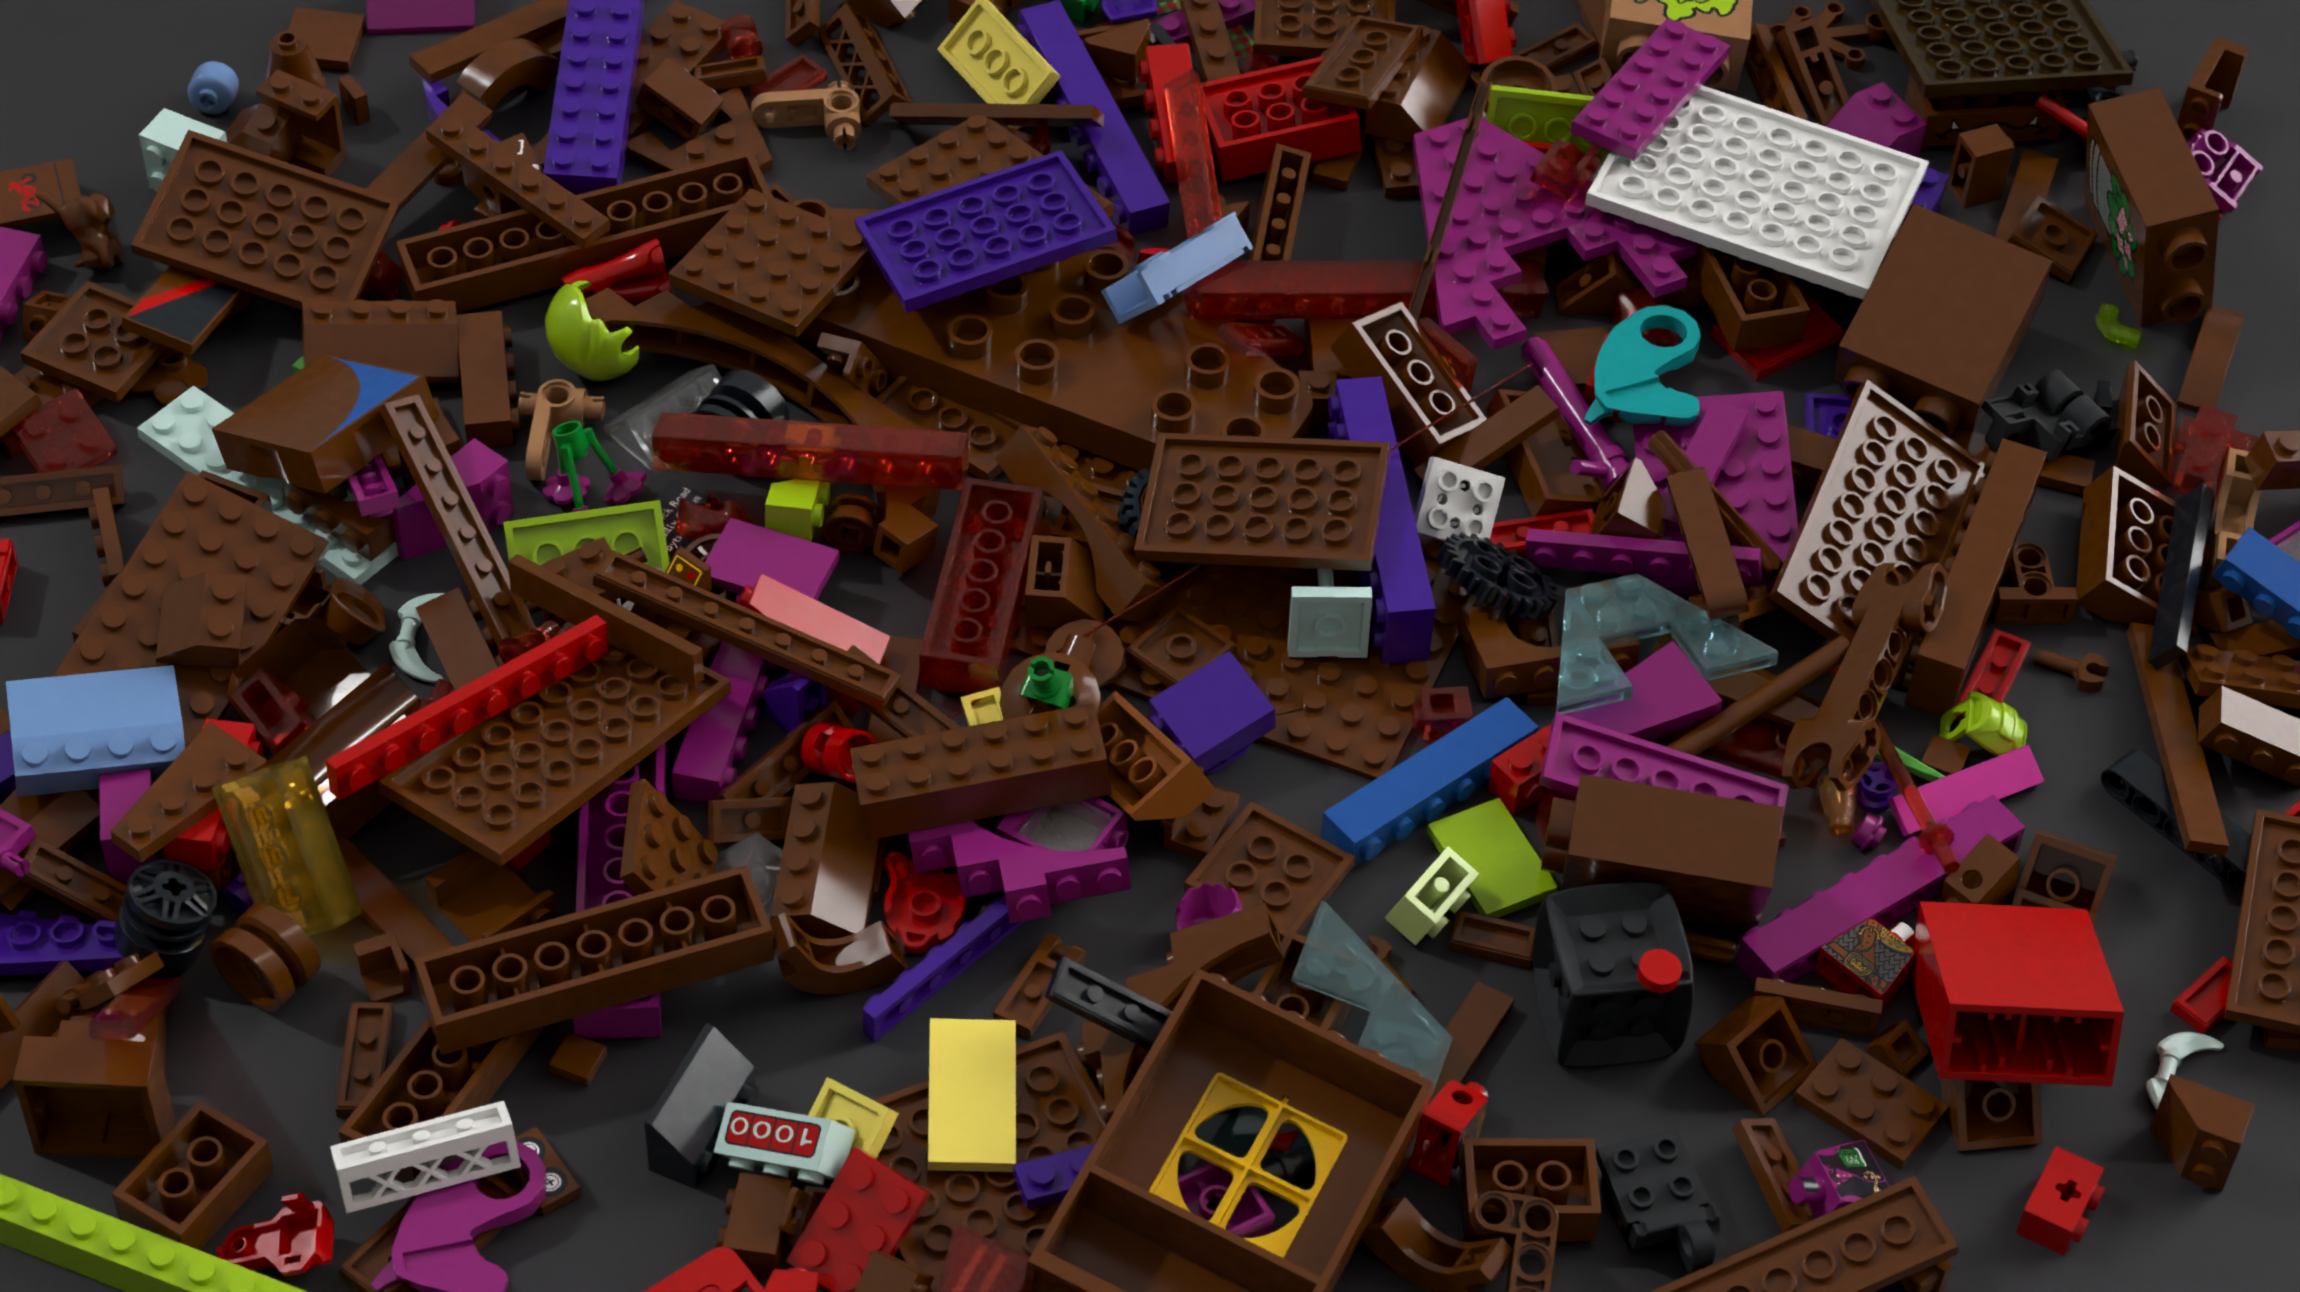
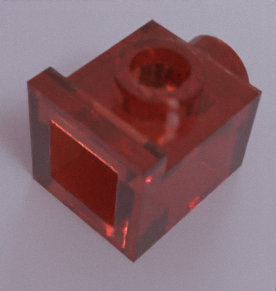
[1411,686,1473,740]

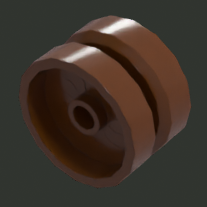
[1481,55,1558,120]
[210,902,321,1012]

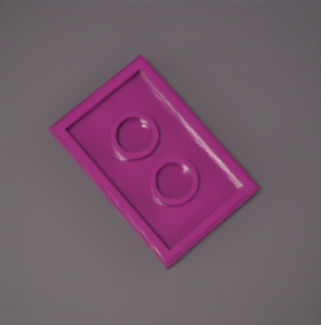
[705,518,840,600]

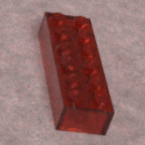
[919,477,1043,693]

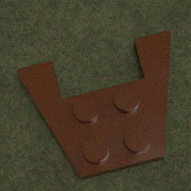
[625,87,773,174]

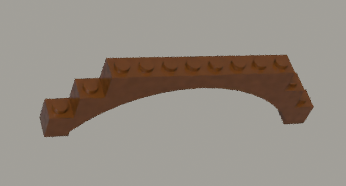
[585,288,944,574]

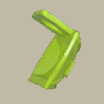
[1939,691,2027,756]

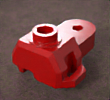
[216,1193,334,1277]

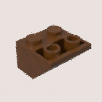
[1025,535,1106,628]

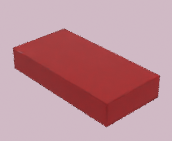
[2170,956,2232,1034]

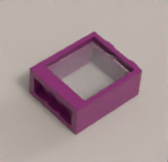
[996,797,1129,851]

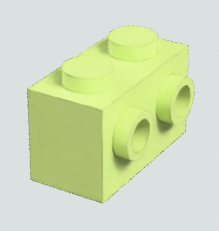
[1385,846,1479,946]

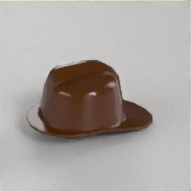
[323,577,386,646]

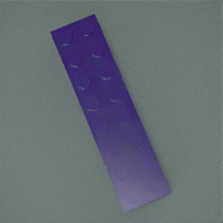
[543,0,645,195]
[1326,376,1436,664]

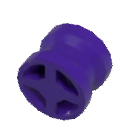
[1853,762,1898,813]

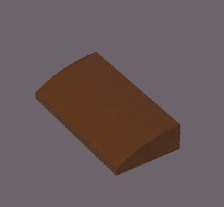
[1486,389,1605,517]

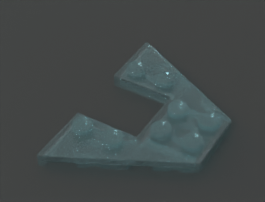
[1556,574,1779,714]
[1231,901,1453,1138]

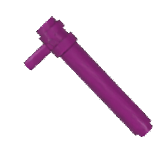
[1521,337,1629,492]

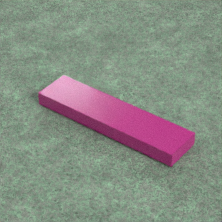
[1887,744,2045,837]

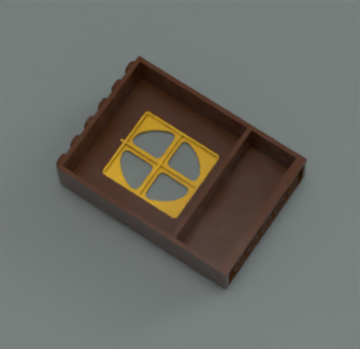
[1023,968,1434,1292]

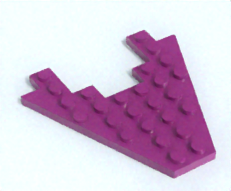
[1413,118,1698,351]

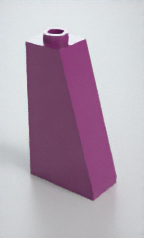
[1565,641,1722,741]

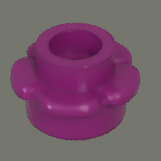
[1850,813,1887,851]

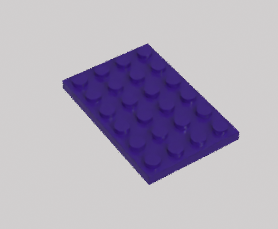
[854,150,1118,313]

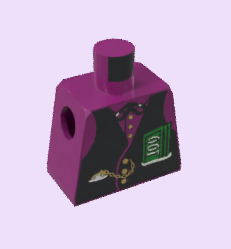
[1789,1140,1890,1219]

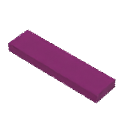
[1661,399,1749,532]

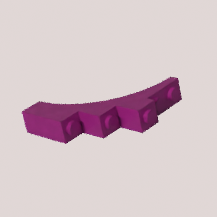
[908,821,1132,923]

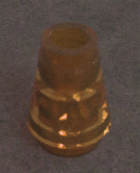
[1817,773,1858,836]

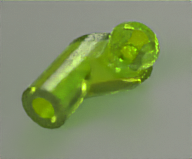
[2095,303,2142,348]

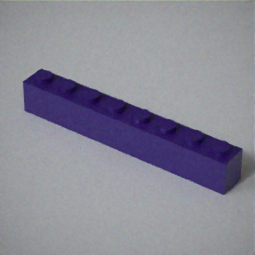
[1015,0,1170,237]

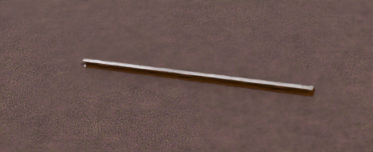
[1408,78,1492,323]

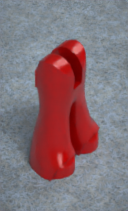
[562,238,673,304]

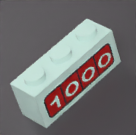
[714,1102,856,1185]

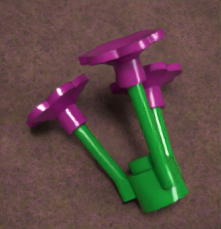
[543,421,647,512]

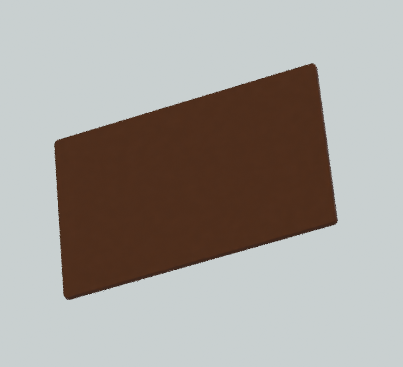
[948,441,1479,781]

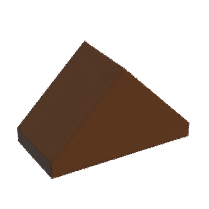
[1084,18,1151,81]

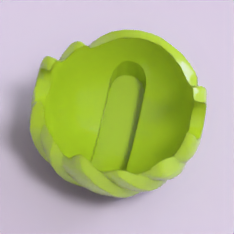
[545,281,639,382]

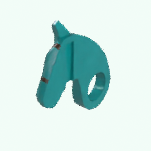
[1584,305,1701,427]

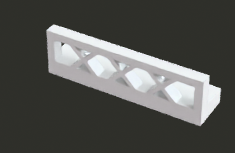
[330,1100,521,1213]

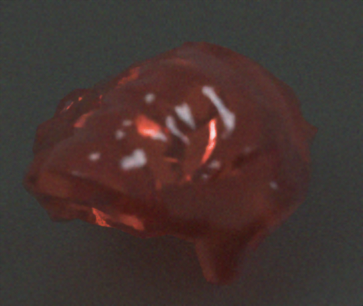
[675,493,754,545]

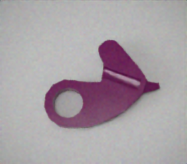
[370,1141,547,1292]

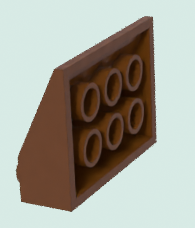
[2076,465,2201,636]

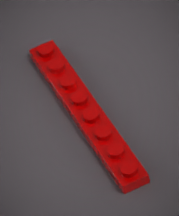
[326,615,609,800]

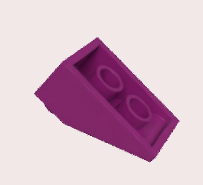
[392,438,514,560]

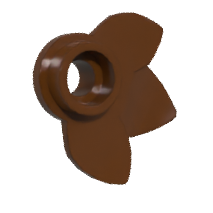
[131,347,208,407]

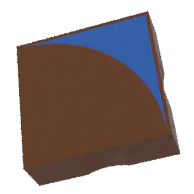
[212,353,439,494]

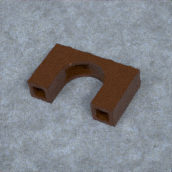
[1458,586,1640,699]

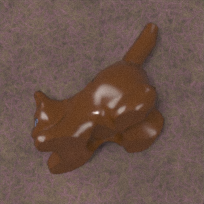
[34,190,125,272]

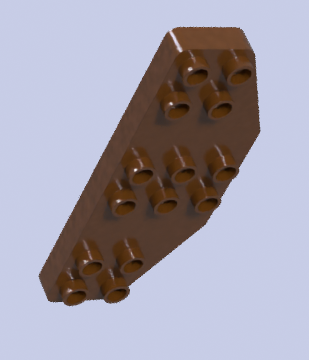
[781,198,1313,471]

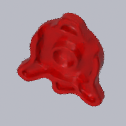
[883,852,970,954]

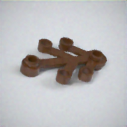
[1768,1,1889,70]

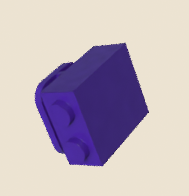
[1148,651,1276,776]

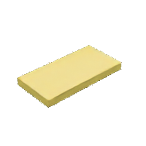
[937,0,1061,132]
[928,1018,1016,1172]

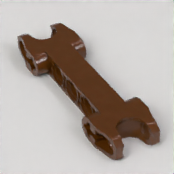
[1782,563,1948,791]

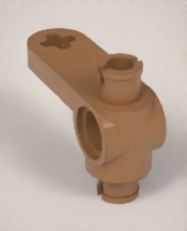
[751,80,862,151]
[518,379,606,481]

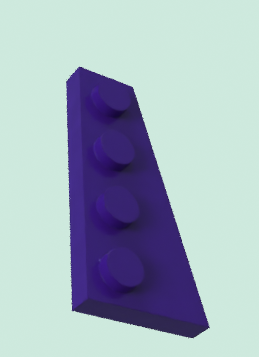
[0,910,125,976]

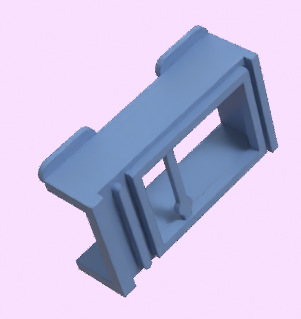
[1101,211,1253,324]

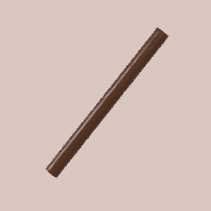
[1666,635,1850,756]

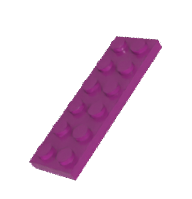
[1570,18,1731,161]
[1539,712,1789,845]

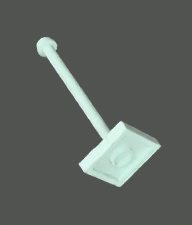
[1287,569,1372,658]

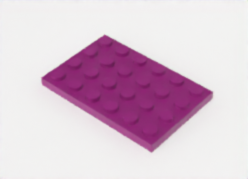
[1632,391,1798,597]

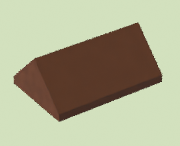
[2114,360,2177,488]

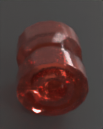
[721,15,763,60]

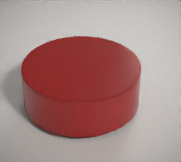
[1636,949,1682,993]

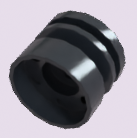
[687,369,789,473]
[113,859,217,973]

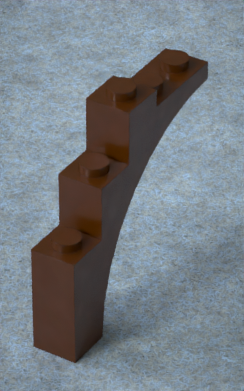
[1077,903,1283,1125]

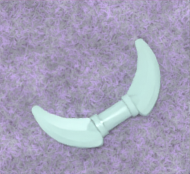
[389,593,445,684]
[2146,1032,2224,1110]

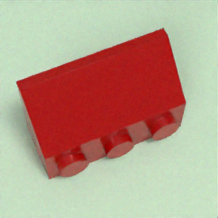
[1456,0,1516,65]

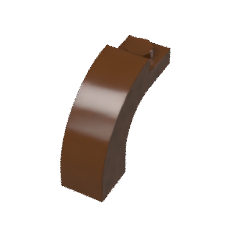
[453,39,560,111]
[770,912,908,995]
[1361,1197,1513,1292]

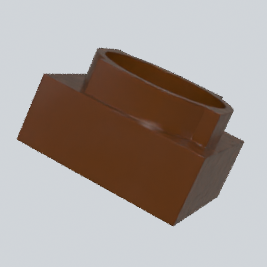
[13,1020,175,1159]

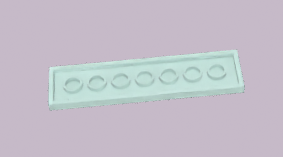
[137,385,398,585]

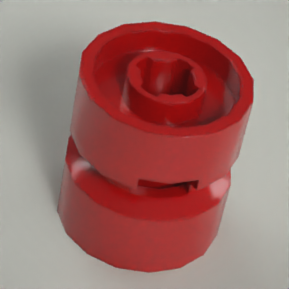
[801,722,876,783]

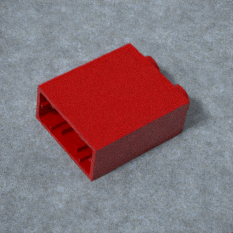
[1910,901,2124,1087]

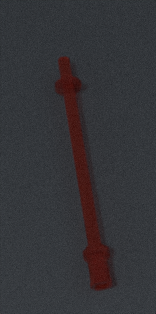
[1830,664,1960,874]

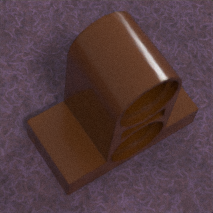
[1991,542,2078,624]

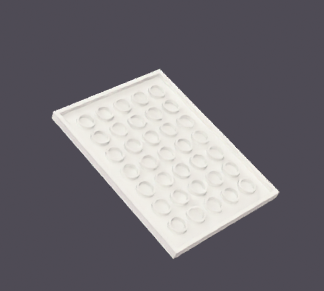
[1585,85,1929,300]

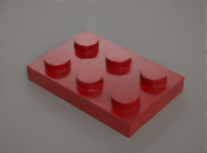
[786,1146,931,1292]

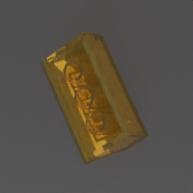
[212,756,363,936]

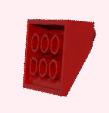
[1196,56,1361,182]

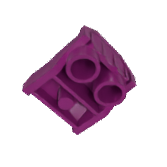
[2187,128,2264,213]

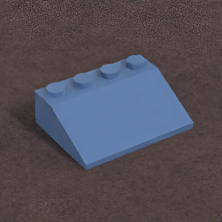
[6,665,185,797]

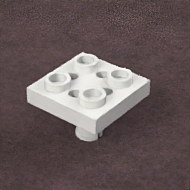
[1414,456,1506,542]

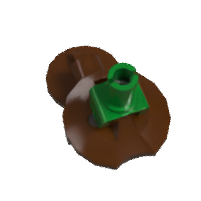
[999,619,1125,720]

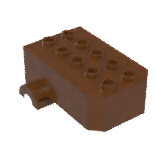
[226,618,423,839]

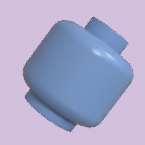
[187,61,239,115]

